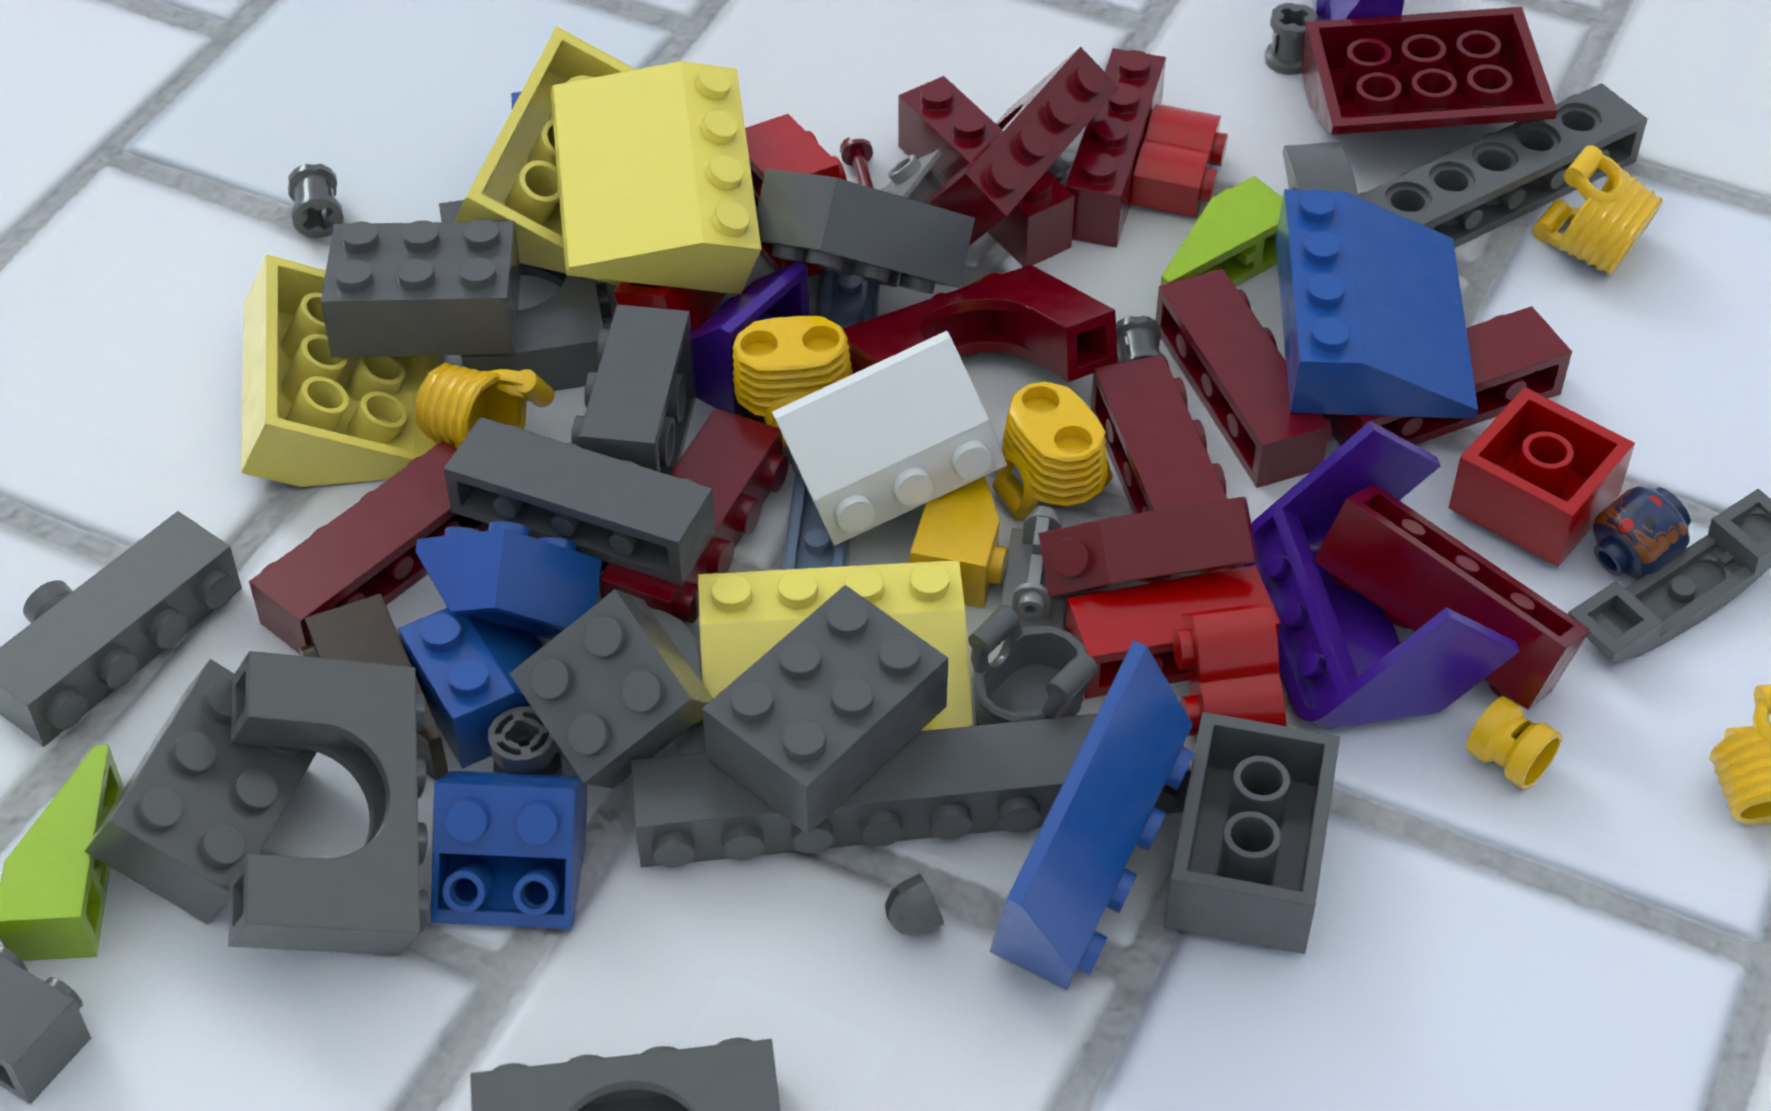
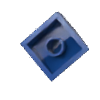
[398,607,543,769]

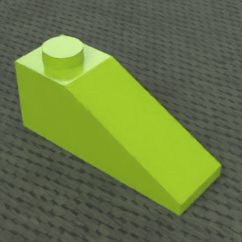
[1161,176,1283,287]
[0,744,123,961]

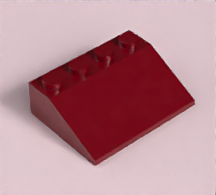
[1301,6,1557,135]

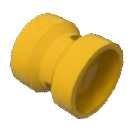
[1466,696,1563,789]

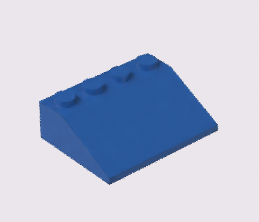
[1276,189,1478,419]
[989,640,1195,990]

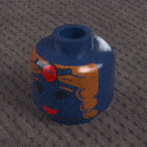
[1593,486,1691,580]

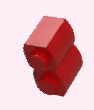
[1130,103,1228,217]
[1173,604,1286,742]

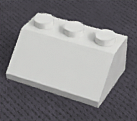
[772,331,1007,546]

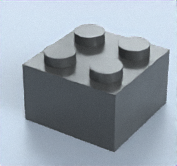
[509,589,713,788]

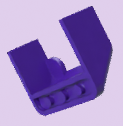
[1244,421,1520,729]

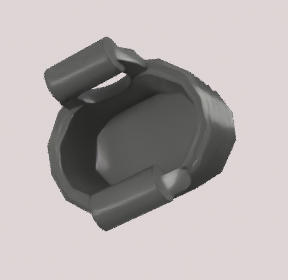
[968,605,1098,725]

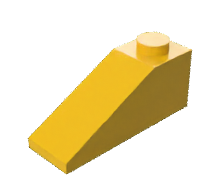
[910,476,1009,608]

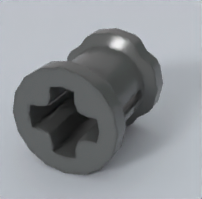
[1265,3,1318,75]
[288,164,344,238]
[1116,316,1169,367]

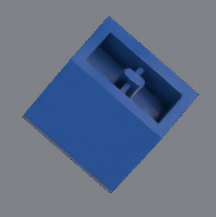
[415,521,602,640]
[430,771,587,929]

